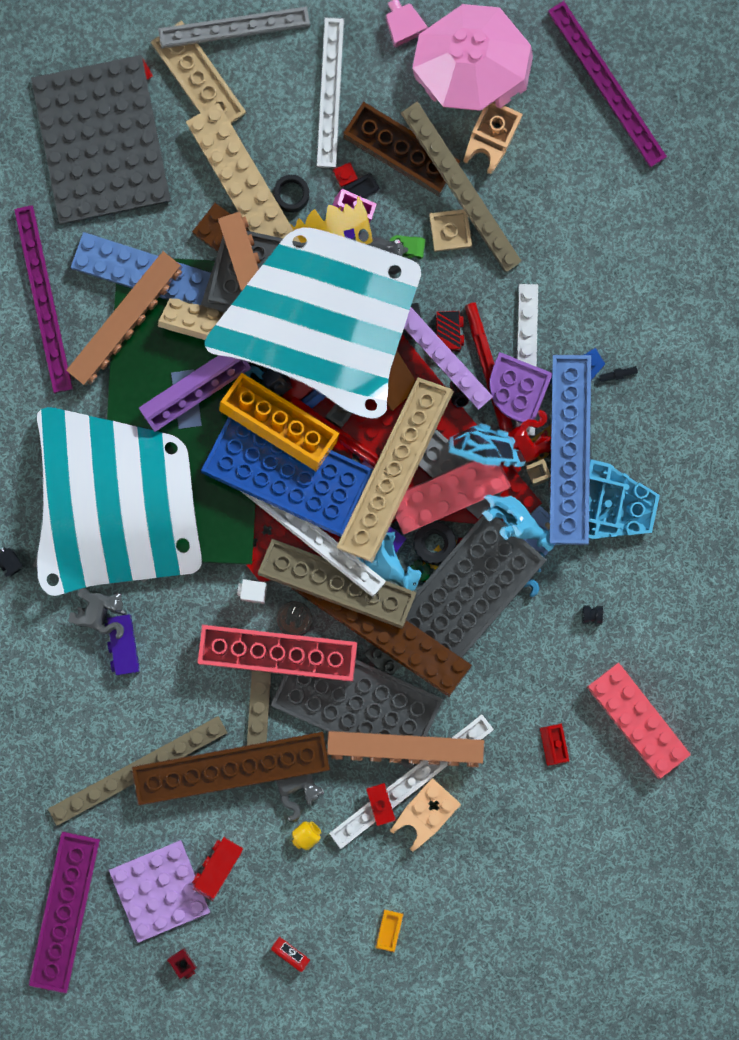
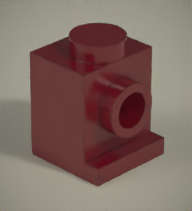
[167,947,197,979]

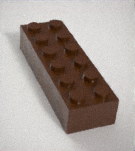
[343,101,460,197]

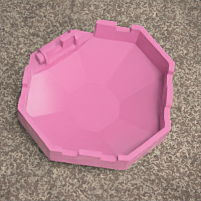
[412,4,533,111]

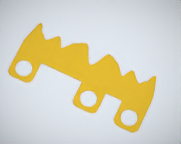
[290,196,373,245]

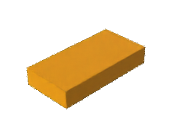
[376,909,403,952]

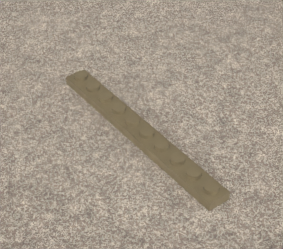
[401,101,522,272]
[48,716,228,826]

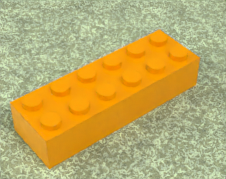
[219,372,339,472]

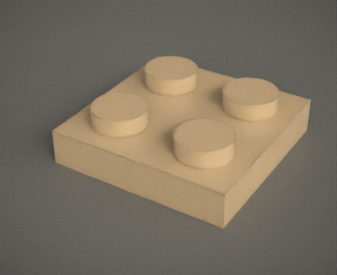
[429,209,472,252]

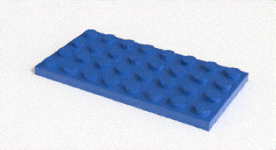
[201,417,374,537]

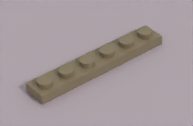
[247,671,271,746]

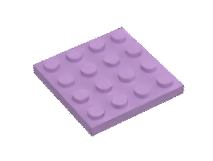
[109,840,210,942]

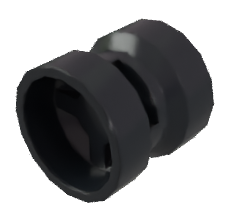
[582,605,603,625]

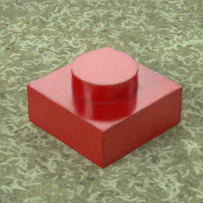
[333,162,358,188]

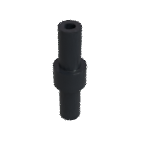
[599,366,638,382]

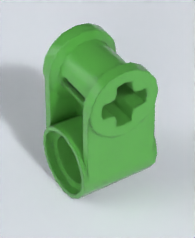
[390,235,425,259]

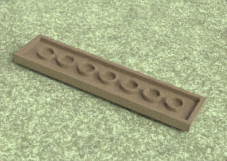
[258,539,416,629]

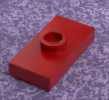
[366,783,396,826]

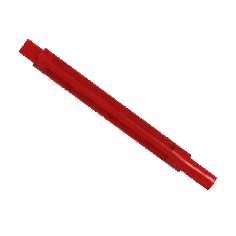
[464,302,513,432]
[290,397,413,479]

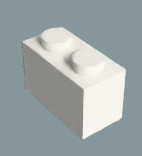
[237,579,268,604]

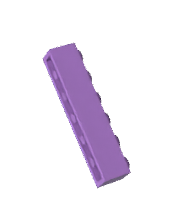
[139,355,251,432]

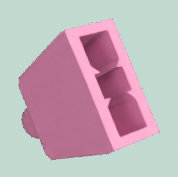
[386,0,428,48]

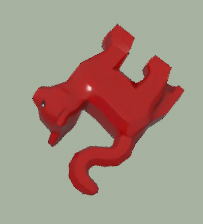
[508,410,551,473]

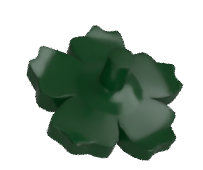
[407,559,431,581]

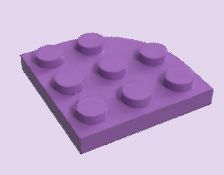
[489,352,553,423]

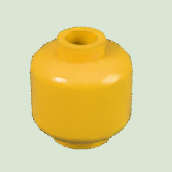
[292,821,321,850]

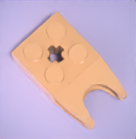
[463,101,523,175]
[390,778,461,852]

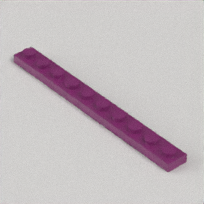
[548,1,667,168]
[14,205,73,394]

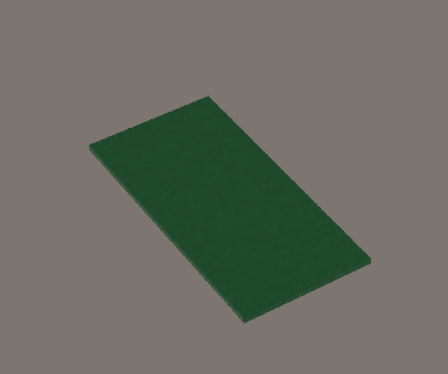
[107,258,264,565]

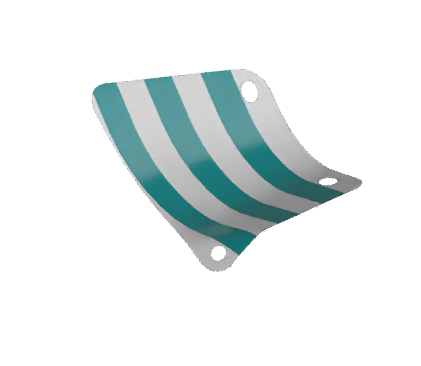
[205,228,421,418]
[37,407,202,596]

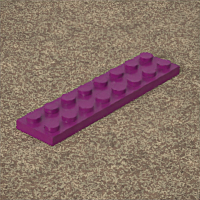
[29,831,100,994]

